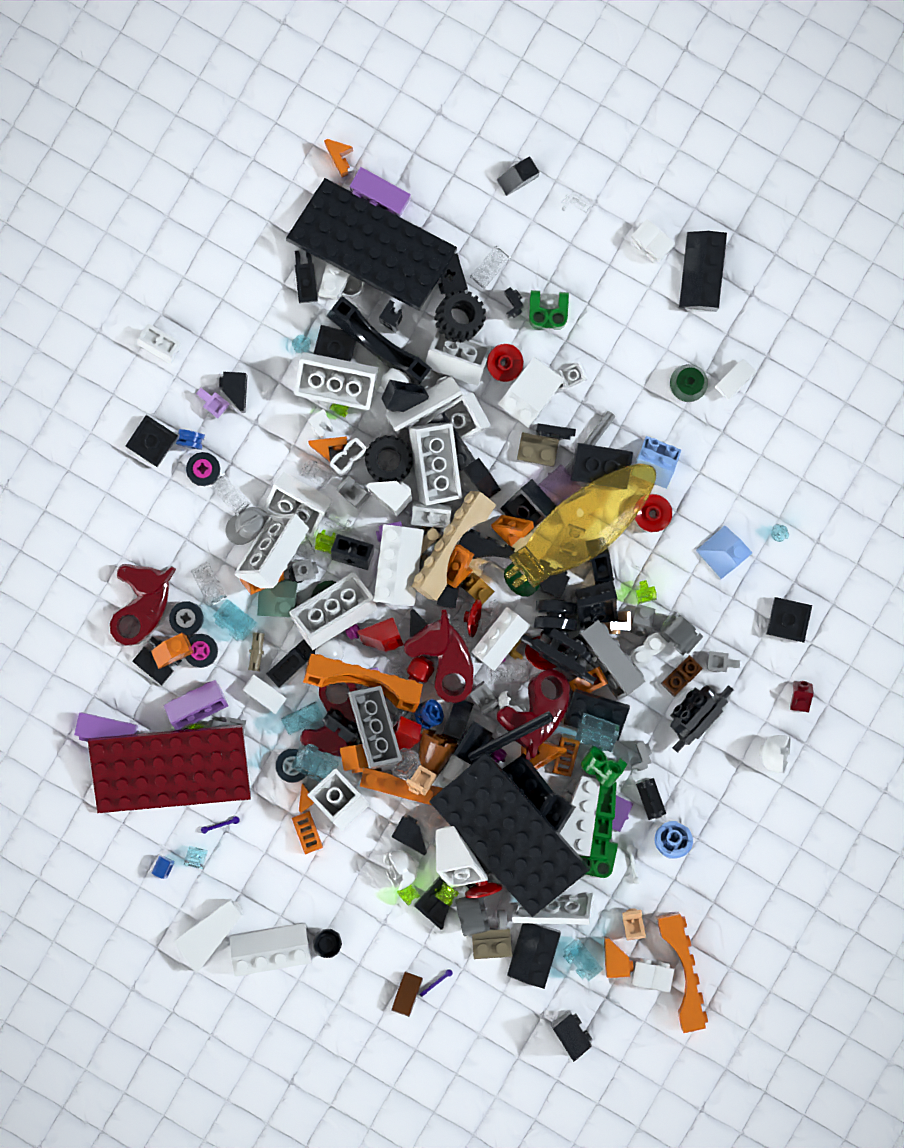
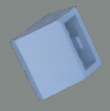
[631,436,681,489]

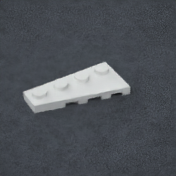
[319,263,350,300]
[560,776,600,857]
[512,893,594,925]

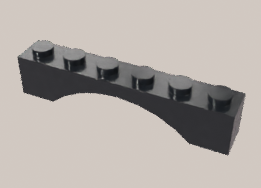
[326,296,432,385]
[458,528,570,598]

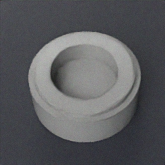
[497,910,507,930]

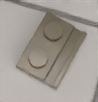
[517,432,559,467]
[472,928,512,960]

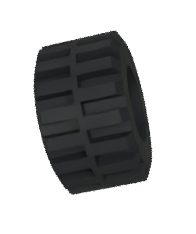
[434,290,486,343]
[365,435,413,483]

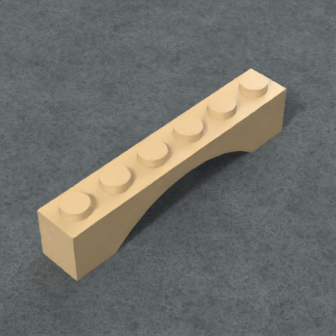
[411,491,496,601]

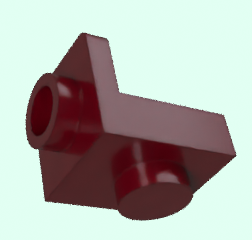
[790,681,814,713]

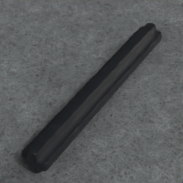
[468,711,554,762]

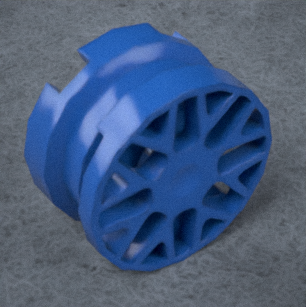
[176,429,205,450]
[414,699,444,729]

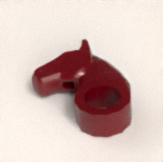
[109,564,176,646]
[404,609,474,703]
[496,669,570,760]
[300,683,357,757]

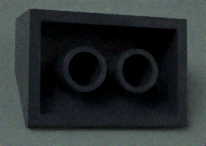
[507,923,561,989]

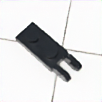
[295,250,318,304]

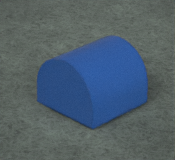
[151,855,175,879]

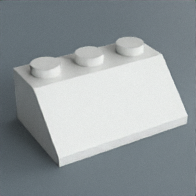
[425,328,492,386]
[263,472,333,538]
[471,607,530,671]

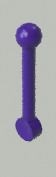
[201,816,240,834]
[419,969,453,997]

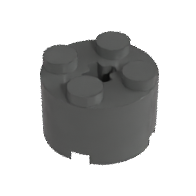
[659,612,703,656]
[455,897,490,937]

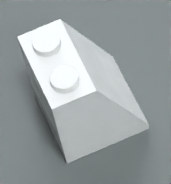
[308,768,370,831]
[436,826,487,888]

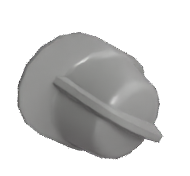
[225,507,268,545]

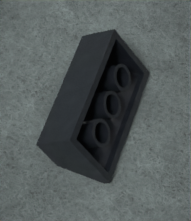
[679,230,727,312]

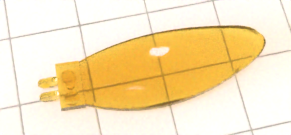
[505,464,656,588]

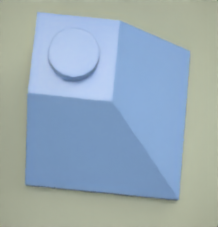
[696,526,752,579]

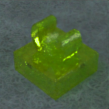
[314,529,336,554]
[636,580,657,604]

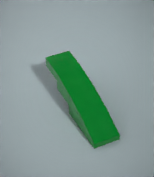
[588,782,617,862]

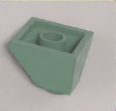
[257,579,298,618]

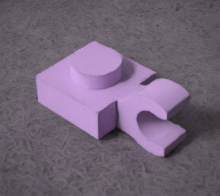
[196,388,230,419]

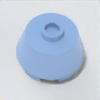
[654,821,693,859]

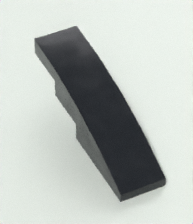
[266,637,334,688]

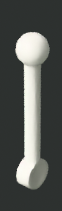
[626,845,641,884]

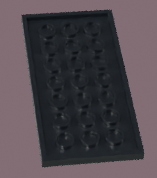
[286,178,457,311]
[429,751,591,917]

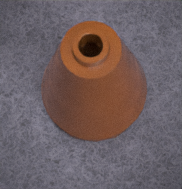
[417,729,458,783]

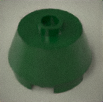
[670,364,708,402]

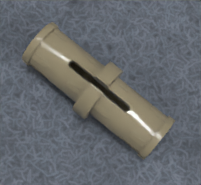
[248,632,265,672]

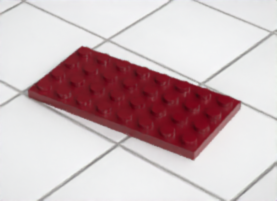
[88,724,251,814]

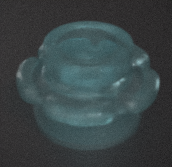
[292,335,311,353]
[771,524,789,542]

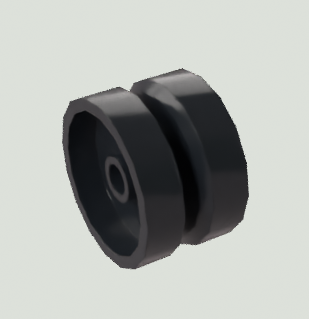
[534,599,577,631]

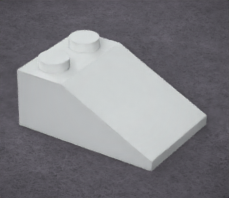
[498,356,565,428]
[419,392,491,442]

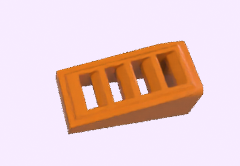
[552,733,581,777]
[292,811,324,855]

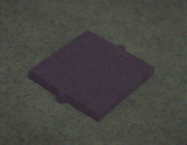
[538,464,582,507]

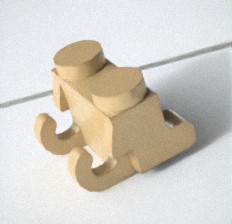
[420,526,442,562]

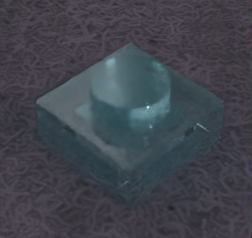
[184,846,208,869]

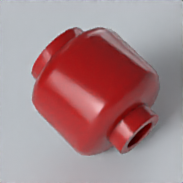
[406,655,435,683]

